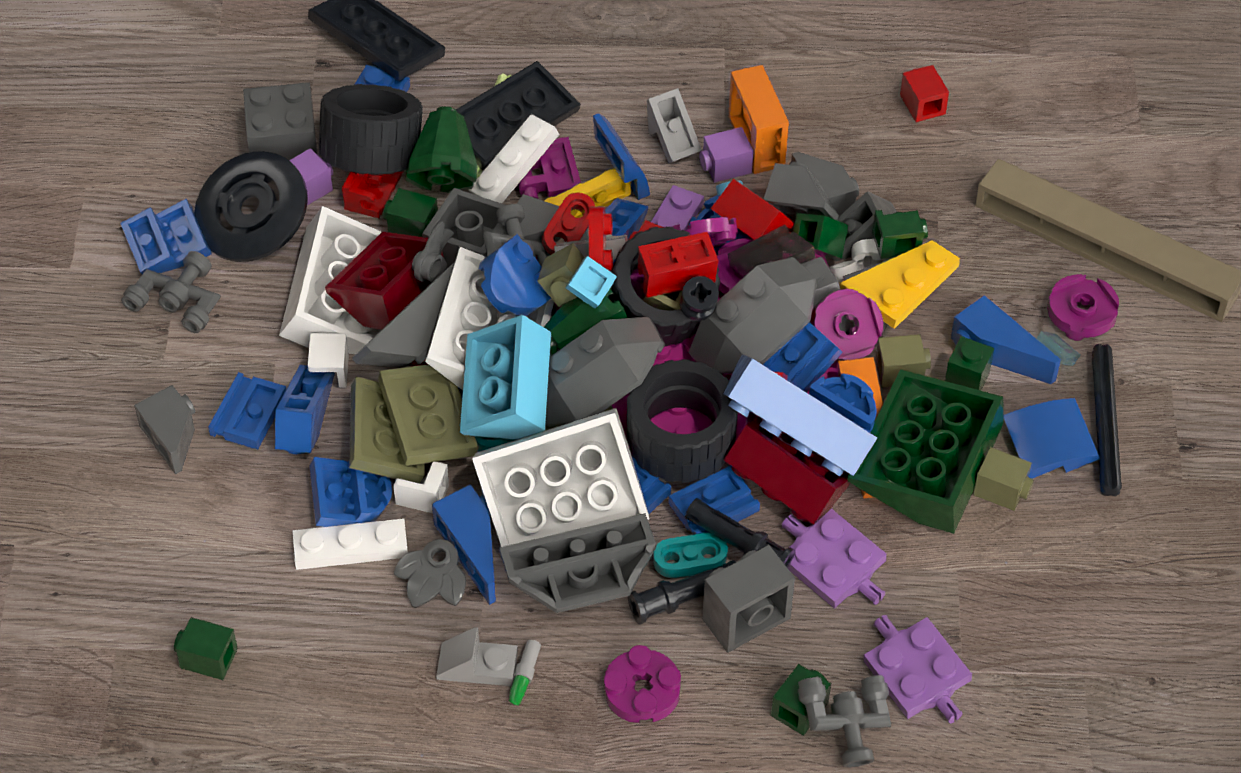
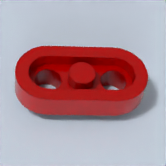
[542,192,595,255]
[589,206,613,271]

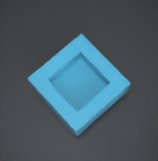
[565,256,617,308]

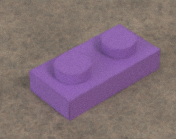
[651,185,704,230]

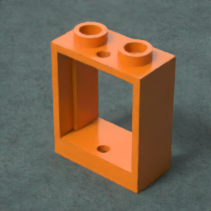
[728,65,789,174]

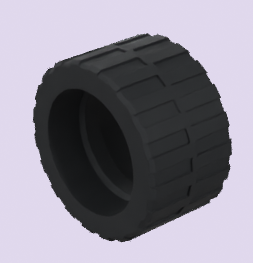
[318,84,423,175]
[607,226,720,346]
[626,359,738,483]

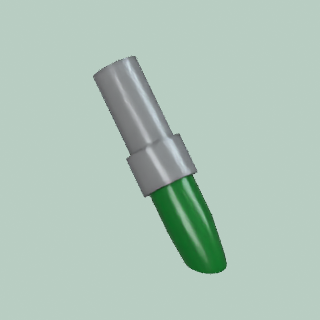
[508,640,541,706]

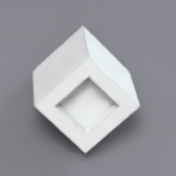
[308,333,349,388]
[394,461,449,513]

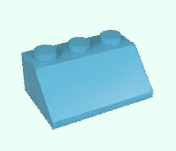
[460,315,551,439]

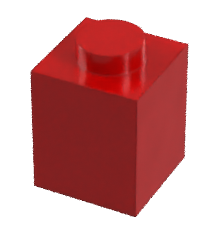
[900,65,949,122]

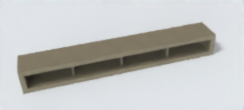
[975,158,1241,322]

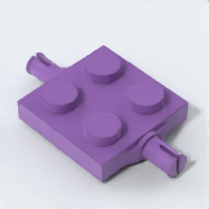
[782,509,886,609]
[864,615,972,723]

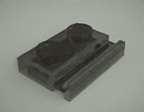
[728,225,816,277]

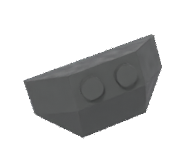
[688,257,818,374]
[352,263,454,368]
[545,317,665,427]
[499,513,656,613]

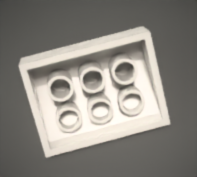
[279,206,381,354]
[425,247,554,390]
[472,408,650,547]

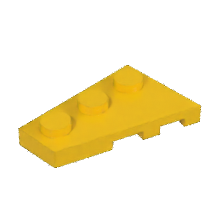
[839,240,960,329]

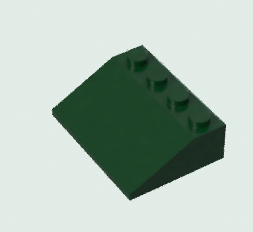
[848,369,1004,534]

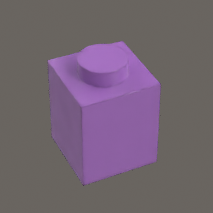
[699,127,753,183]
[289,148,333,205]

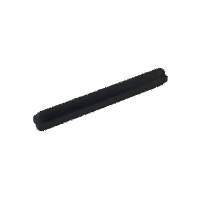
[1092,344,1122,497]

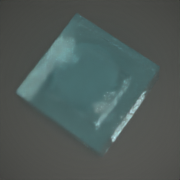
[1036,331,1081,366]

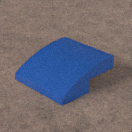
[593,113,650,200]
[121,199,212,274]
[1004,398,1100,479]

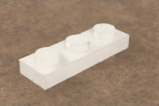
[468,114,559,203]
[293,519,408,570]

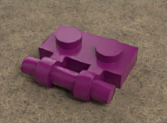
[518,137,581,199]

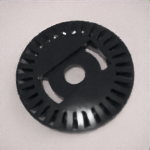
[194,151,308,262]

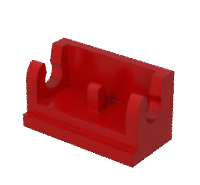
[342,171,404,219]
[711,178,795,247]
[638,231,719,298]

